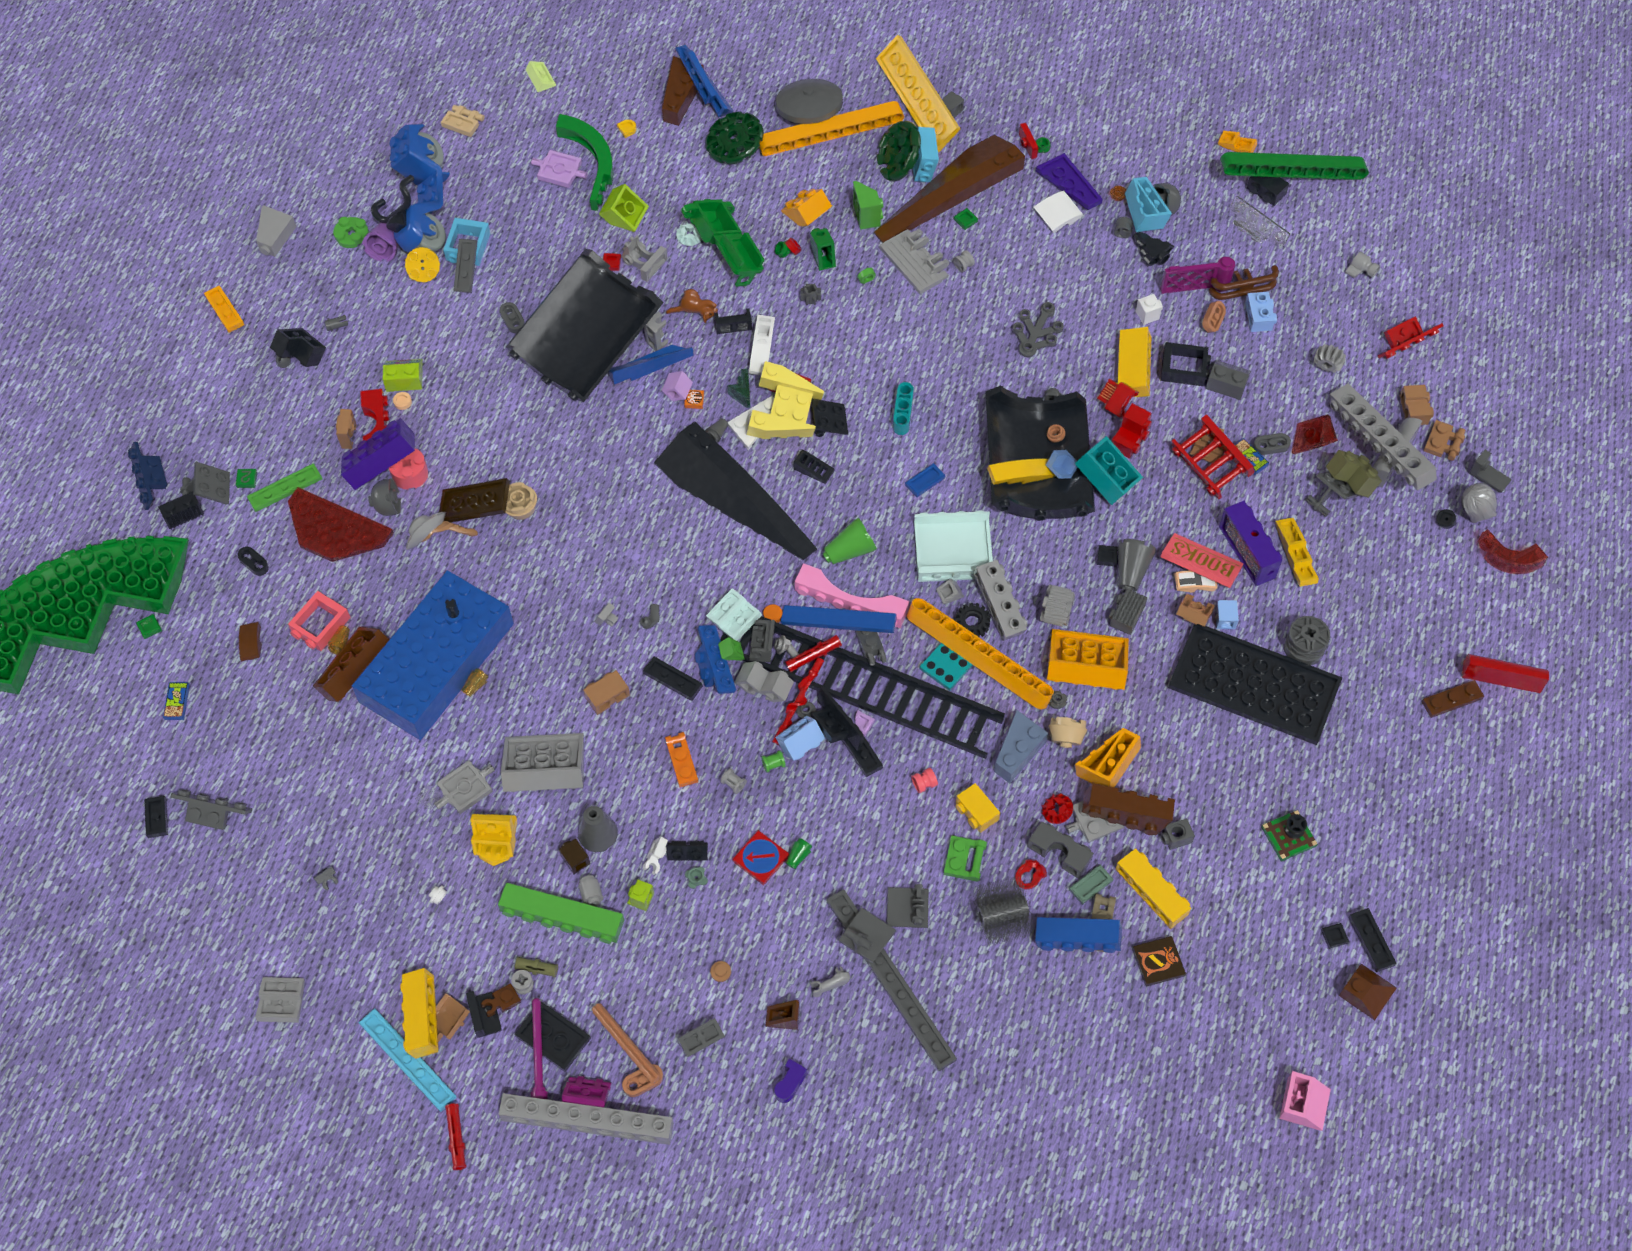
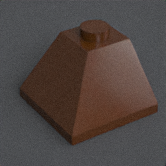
[1339,964,1397,1021]

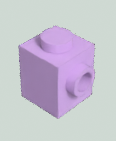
[662,371,693,401]

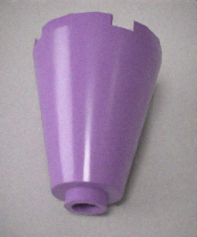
[362,222,398,262]

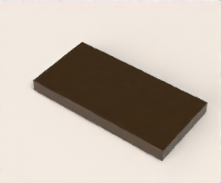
[439,478,510,523]

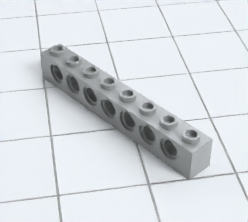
[1330,383,1437,490]
[498,1093,674,1145]

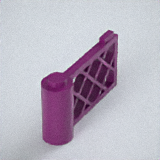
[1160,257,1235,294]

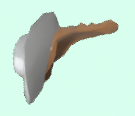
[406,512,478,550]

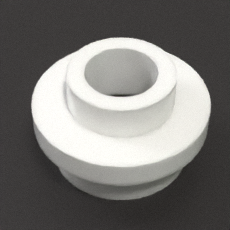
[429,885,447,905]

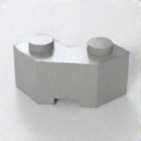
[734,661,794,702]

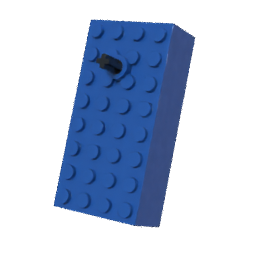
[352,570,514,741]

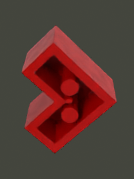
[1112,403,1152,459]

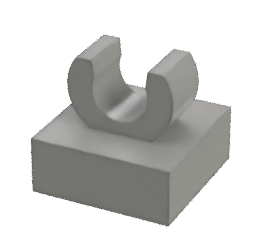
[594,603,618,627]

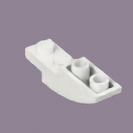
[749,315,775,375]

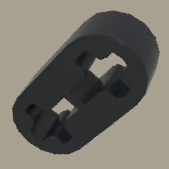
[237,546,269,576]

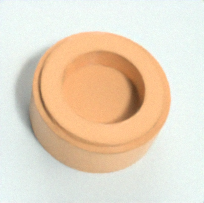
[393,392,412,410]

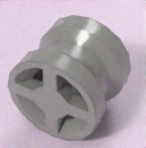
[953,250,975,272]
[511,970,534,995]

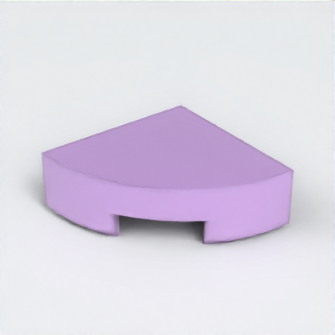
[855,710,875,736]

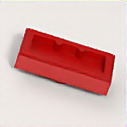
[1019,123,1038,159]

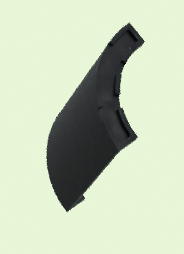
[506,249,664,402]
[985,385,1095,521]

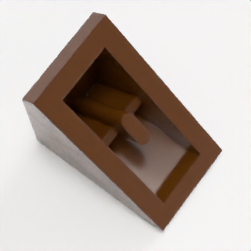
[765,1000,800,1030]

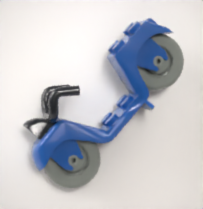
[371,124,450,252]

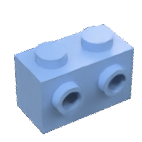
[1245,292,1277,332]
[775,716,825,760]

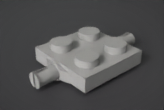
[434,760,495,814]
[1065,801,1125,843]

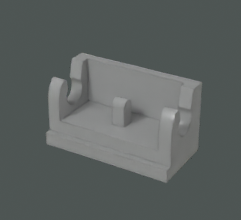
[644,311,668,351]

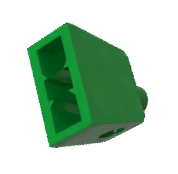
[810,228,836,271]

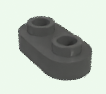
[500,302,525,333]
[1253,433,1291,455]

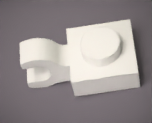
[643,837,668,875]

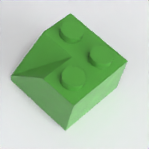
[853,181,883,230]

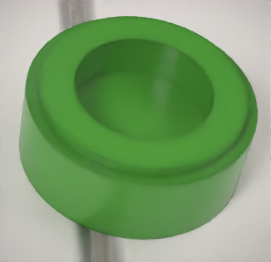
[857,268,876,284]

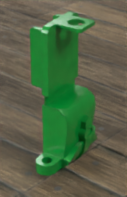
[681,199,764,287]

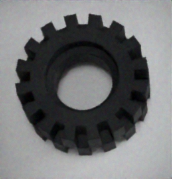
[956,603,991,638]

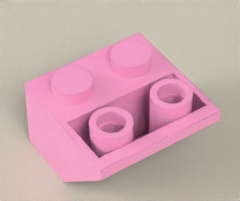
[1279,1071,1331,1131]

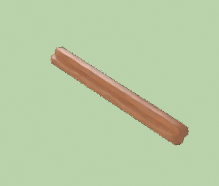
[592,1003,660,1083]

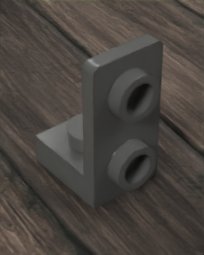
[1470,449,1511,493]

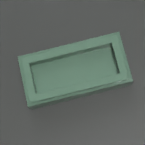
[1069,865,1114,905]

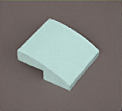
[706,588,762,641]

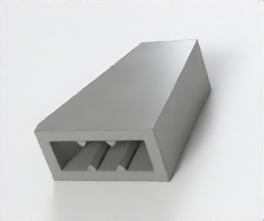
[256,205,297,257]

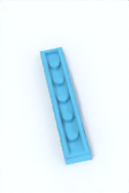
[359,1008,457,1112]

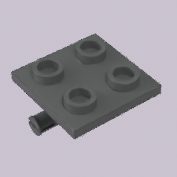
[180,461,230,505]
[1305,472,1359,517]
[839,908,896,963]

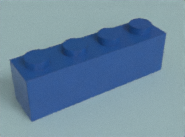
[1035,917,1122,953]

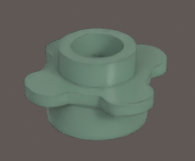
[685,867,708,889]

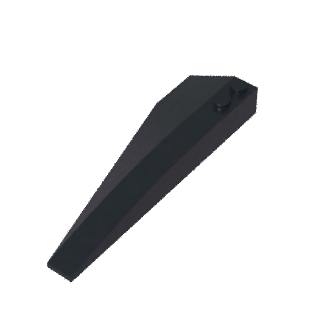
[654,421,817,560]

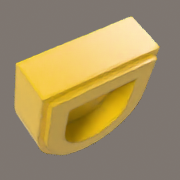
[617,119,637,138]

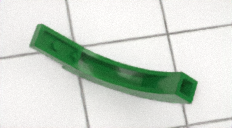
[556,114,614,211]

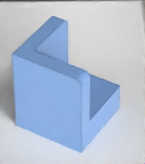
[1216,600,1239,629]

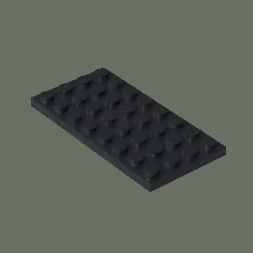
[1168,624,1343,745]

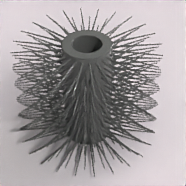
[973,876,1034,946]

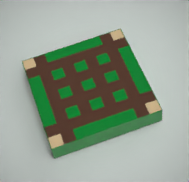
[1261,810,1318,862]

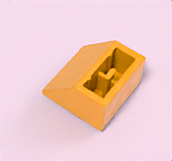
[781,188,832,227]

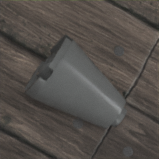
[1118,539,1156,593]
[578,806,618,853]

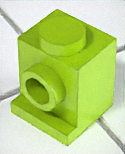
[627,880,654,911]

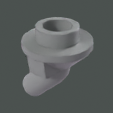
[774,635,799,658]

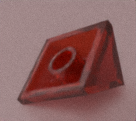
[1292,414,1338,454]

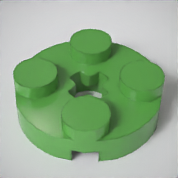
[333,217,369,248]

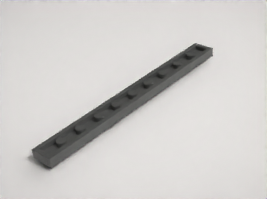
[827,889,957,1071]

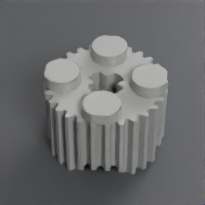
[1040,584,1075,627]

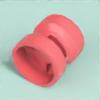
[911,767,938,794]

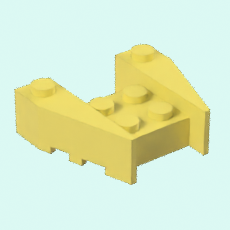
[746,361,824,439]

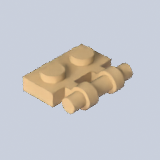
[441,105,485,137]

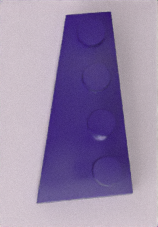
[1035,153,1103,210]

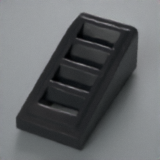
[793,449,835,484]

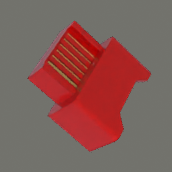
[1097,379,1139,418]

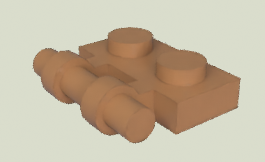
[1424,420,1466,461]

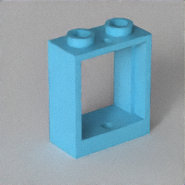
[913,127,939,182]
[443,218,490,266]

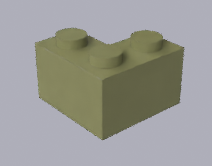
[1326,450,1382,498]

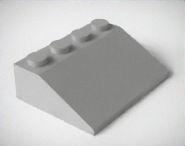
[501,733,584,792]

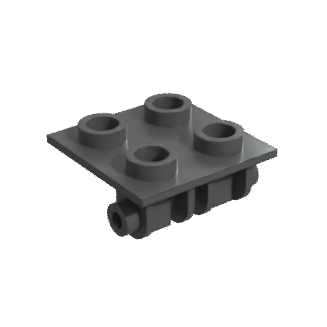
[887,884,929,928]

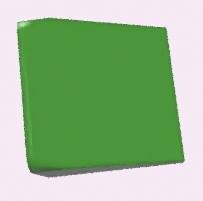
[718,637,744,661]

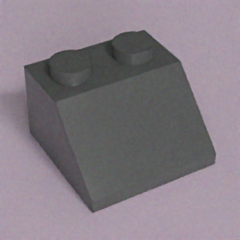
[1206,360,1251,400]

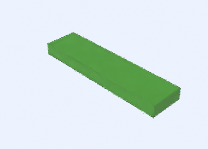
[247,463,322,512]

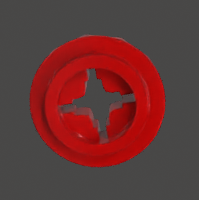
[1042,793,1073,824]

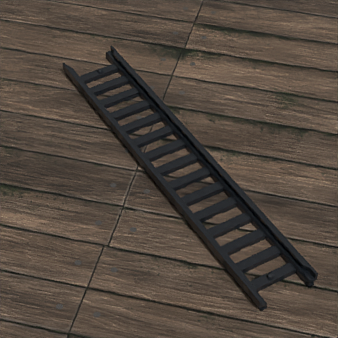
[701,616,1005,759]

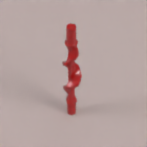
[772,658,824,745]

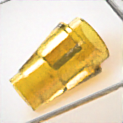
[328,626,350,655]
[461,668,489,697]

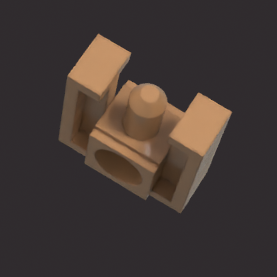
[336,409,357,449]
[1176,594,1215,626]

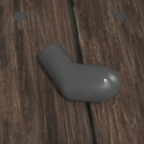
[640,604,660,629]

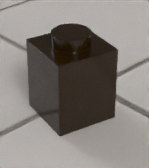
[559,838,591,875]

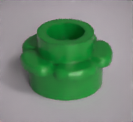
[1036,137,1051,153]
[775,241,790,258]

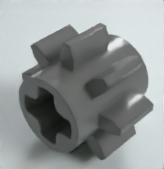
[800,283,821,305]

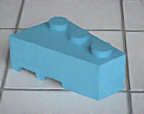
[1125,177,1172,232]

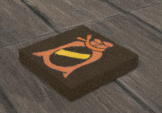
[1132,936,1186,987]

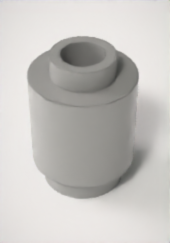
[578,875,603,906]

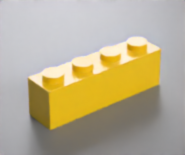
[1115,848,1191,929]
[400,968,438,1059]

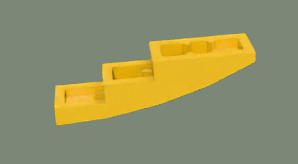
[987,459,1056,485]
[1275,518,1319,587]

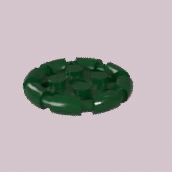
[705,111,764,164]
[876,121,921,181]

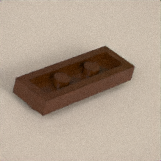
[1422,680,1484,718]

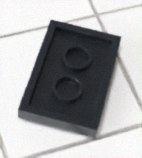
[515,1002,591,1072]

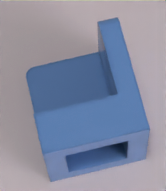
[1046,450,1077,479]

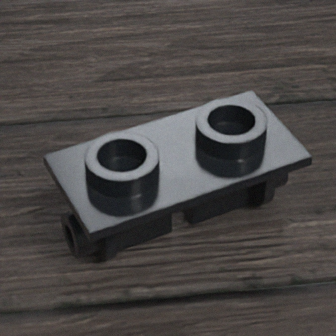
[666,840,708,861]

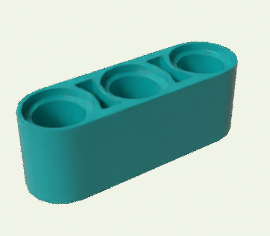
[893,382,914,435]

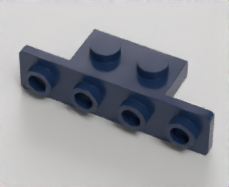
[128,442,167,510]

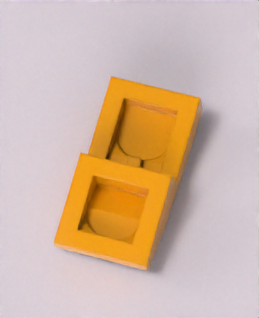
[1218,130,1257,153]

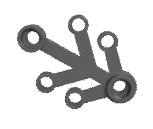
[1013,302,1064,357]

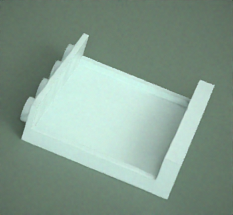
[914,510,993,582]

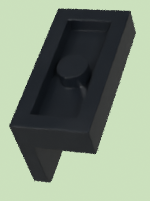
[466,991,502,1038]

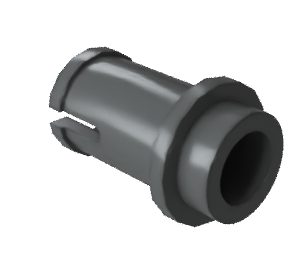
[324,315,348,332]

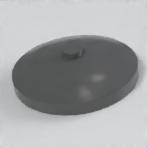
[776,79,843,124]

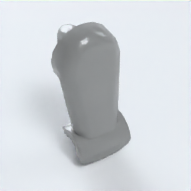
[811,966,851,997]

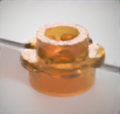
[1110,185,1126,201]

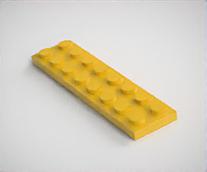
[876,35,961,153]

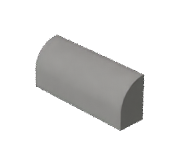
[1373,418,1422,488]

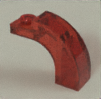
[1478,529,1548,574]

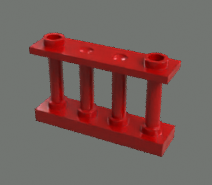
[1172,414,1254,499]

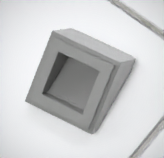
[936,579,964,605]

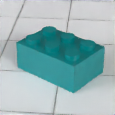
[1075,436,1143,505]

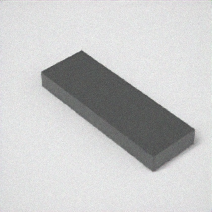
[453,239,478,293]

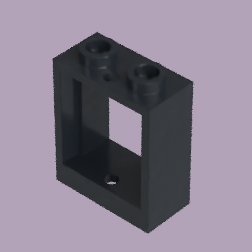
[1160,342,1211,386]

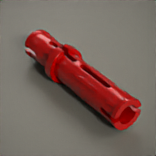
[785,635,842,672]
[445,1103,466,1171]

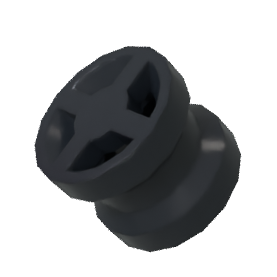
[1284,814,1307,839]

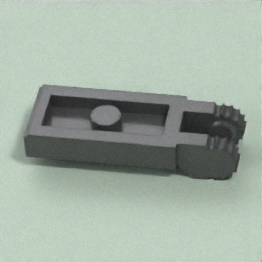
[855,630,886,666]

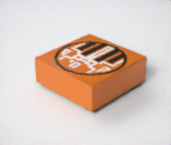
[684,390,704,409]

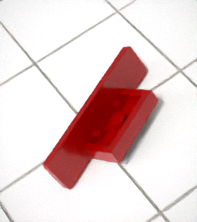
[1377,316,1444,359]

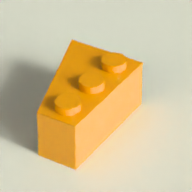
[1075,728,1141,787]

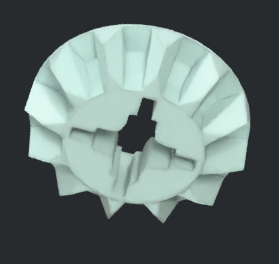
[676,222,702,246]

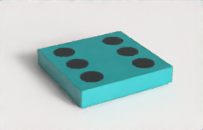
[920,643,973,691]

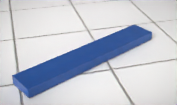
[781,605,897,633]

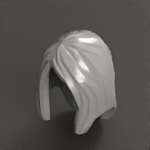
[1461,483,1497,523]

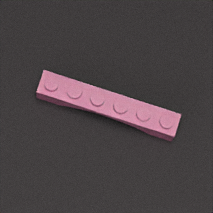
[795,563,909,629]

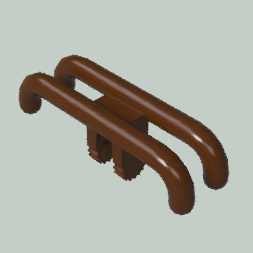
[1209,265,1279,300]

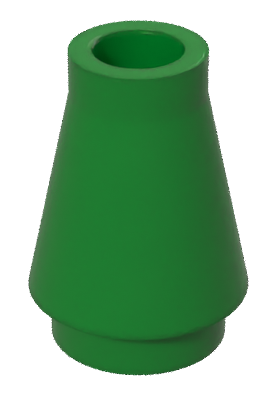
[786,838,812,870]

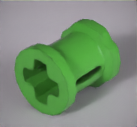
[761,750,786,773]

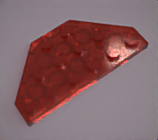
[288,487,394,562]

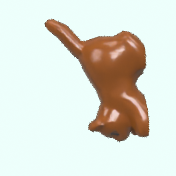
[666,289,718,323]

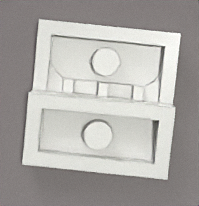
[1034,191,1084,233]

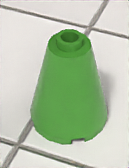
[822,518,877,564]

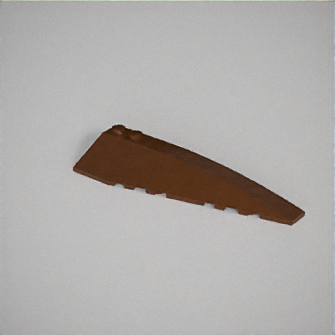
[874,135,1025,243]

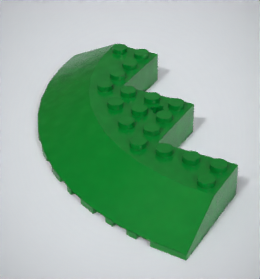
[0,536,189,695]

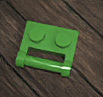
[944,836,987,882]

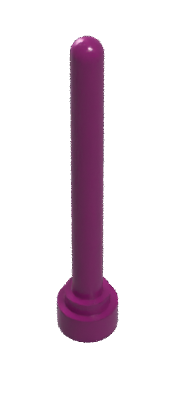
[530,998,548,1100]

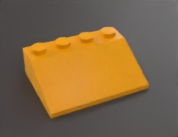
[1047,629,1129,690]

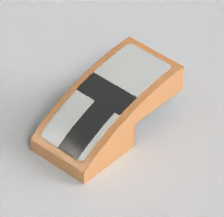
[1174,571,1217,593]

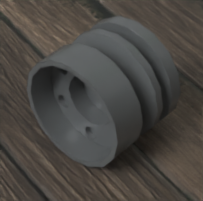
[1284,616,1331,665]

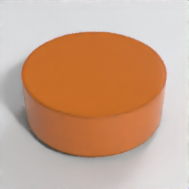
[763,604,782,623]

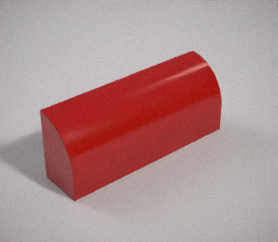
[1462,654,1549,693]

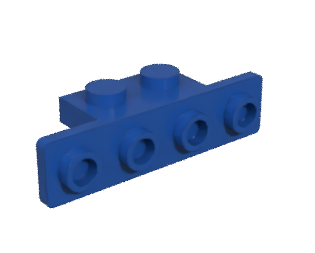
[695,625,736,694]

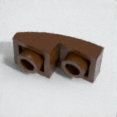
[239,622,262,662]

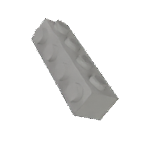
[973,560,1027,641]

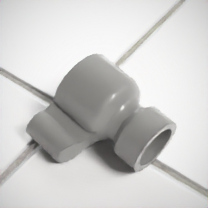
[1345,251,1380,278]

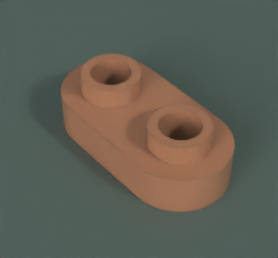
[1202,301,1226,333]
[622,1064,663,1097]

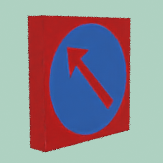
[732,830,789,886]

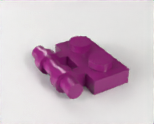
[562,1075,612,1108]

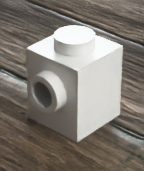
[1136,294,1163,325]

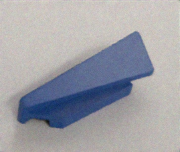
[675,44,734,117]
[608,345,694,385]

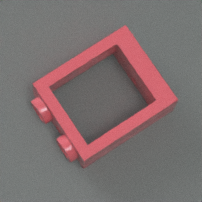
[288,591,350,651]

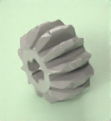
[1314,344,1346,373]

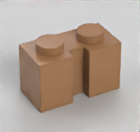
[1400,385,1434,425]
[583,670,630,715]

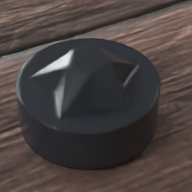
[1436,509,1457,529]

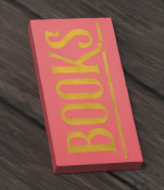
[1161,533,1244,588]

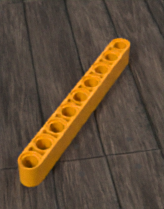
[759,101,904,156]
[907,598,1054,710]

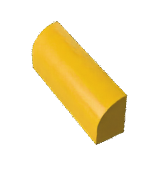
[1118,327,1152,397]

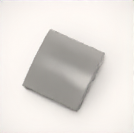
[255,977,305,1023]

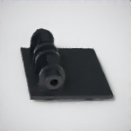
[811,398,849,437]

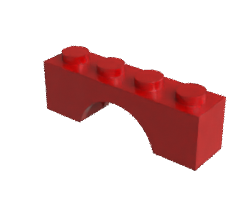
[360,388,390,441]

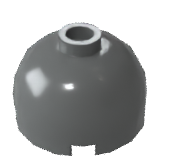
[1153,183,1181,216]
[368,478,401,516]

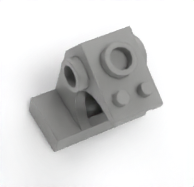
[621,235,668,282]

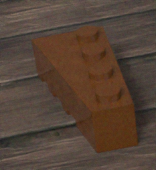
[662,56,704,126]
[313,627,390,702]
[1082,783,1175,836]

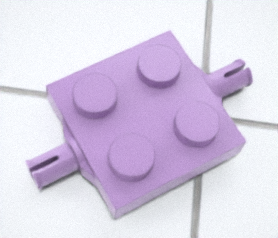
[531,150,588,188]

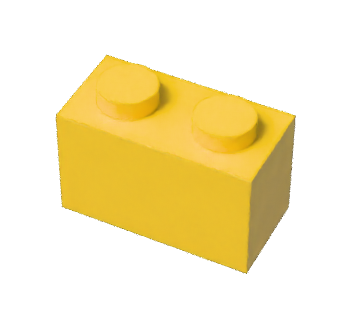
[955,783,1000,833]

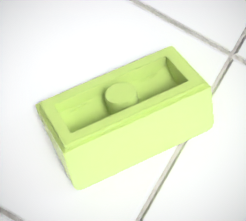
[526,61,556,92]

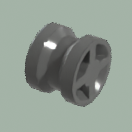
[1114,217,1133,239]

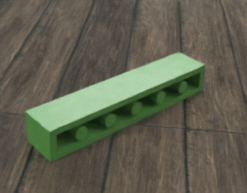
[498,883,625,944]

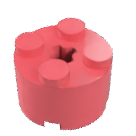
[389,449,428,489]

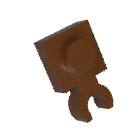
[481,983,521,1017]

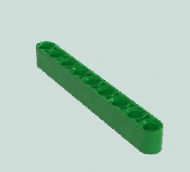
[1220,152,1369,180]

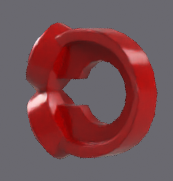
[1015,859,1047,890]

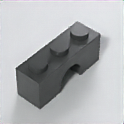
[1028,822,1094,879]

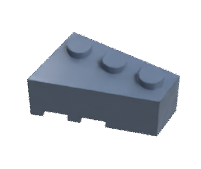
[994,710,1048,784]

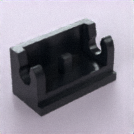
[714,308,752,335]

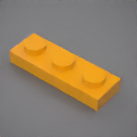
[204,285,244,333]

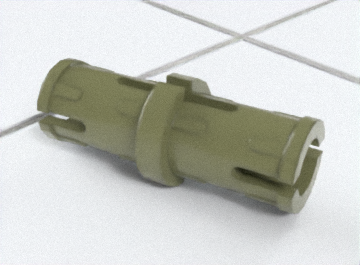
[515,956,558,978]

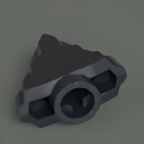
[1134,232,1174,266]

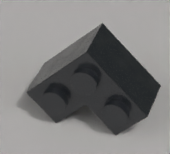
[270,328,326,367]

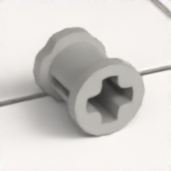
[720,768,747,794]

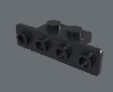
[811,686,864,750]

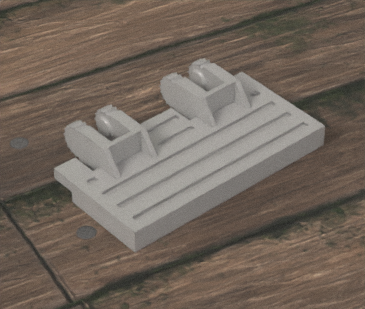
[879,229,949,294]

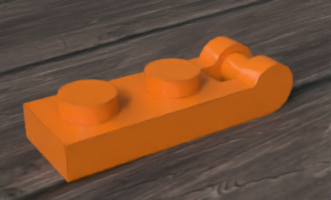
[665,732,698,788]

